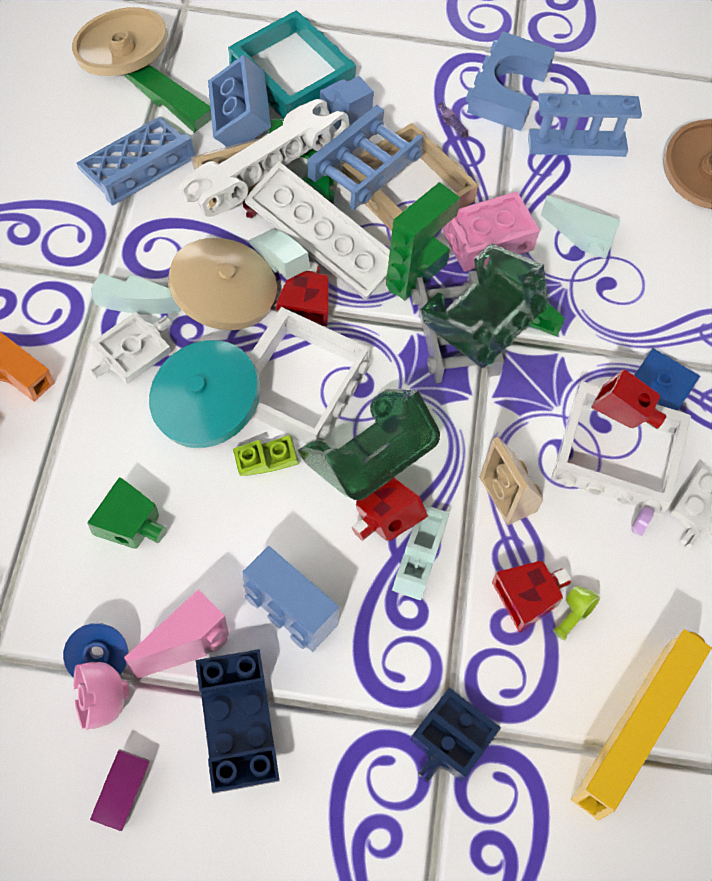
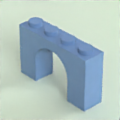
[466,31,556,131]

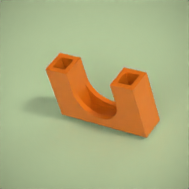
[0,332,55,402]

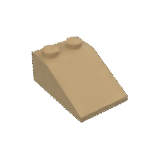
[479,437,543,525]

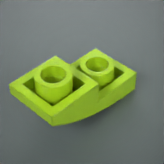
[233,435,299,476]

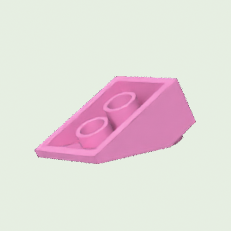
[124,590,229,679]

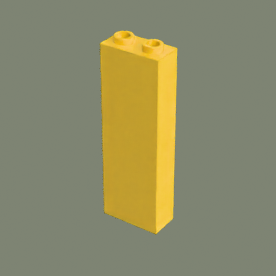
[571,629,712,821]

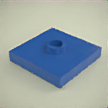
[634,348,701,411]

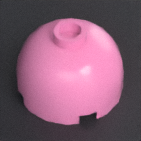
[73,662,129,730]

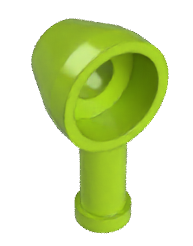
[553,586,601,641]

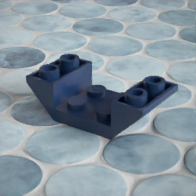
[195,649,280,794]

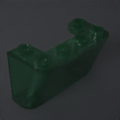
[420,243,549,368]

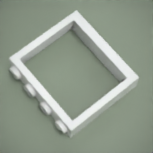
[248,307,371,448]
[551,381,691,515]

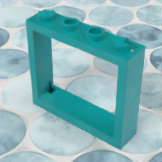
[228,10,356,119]

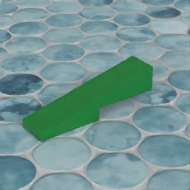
[125,64,211,133]

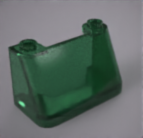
[298,388,440,500]

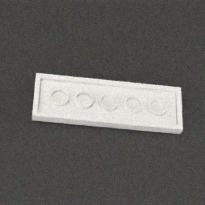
[245,161,390,300]

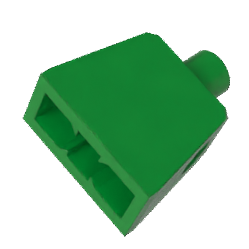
[87,477,167,549]

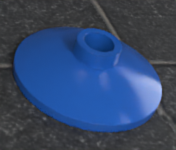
[63,623,129,678]

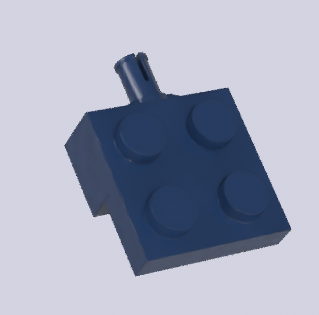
[410,687,501,783]

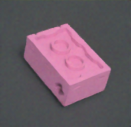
[443,191,540,272]

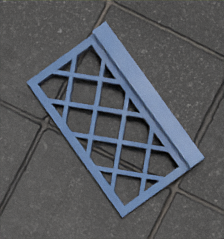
[76,116,196,206]

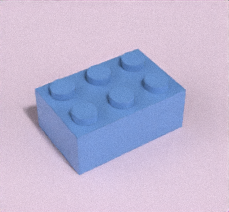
[208,55,271,147]
[242,545,339,653]

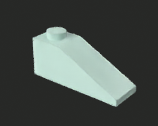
[541,195,621,259]

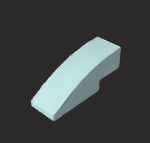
[249,229,310,280]
[90,273,181,314]
[392,504,450,601]

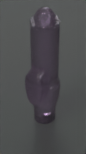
[437,102,469,138]

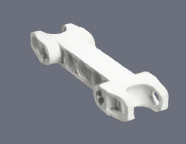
[179,99,350,217]

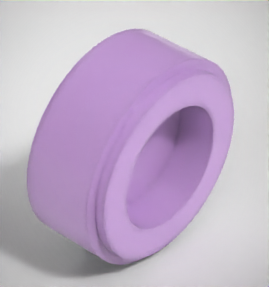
[631,505,655,536]

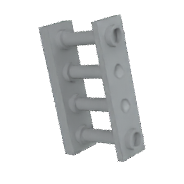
[411,270,504,384]

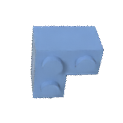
[319,76,374,130]

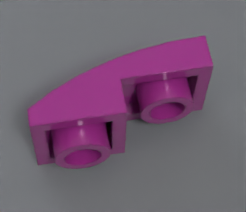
[90,749,150,832]

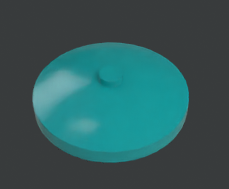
[149,340,261,448]

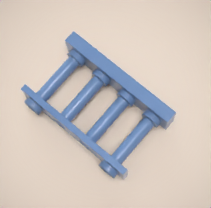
[528,93,642,157]
[308,105,423,211]

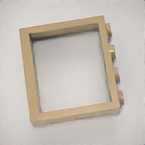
[342,123,478,231]

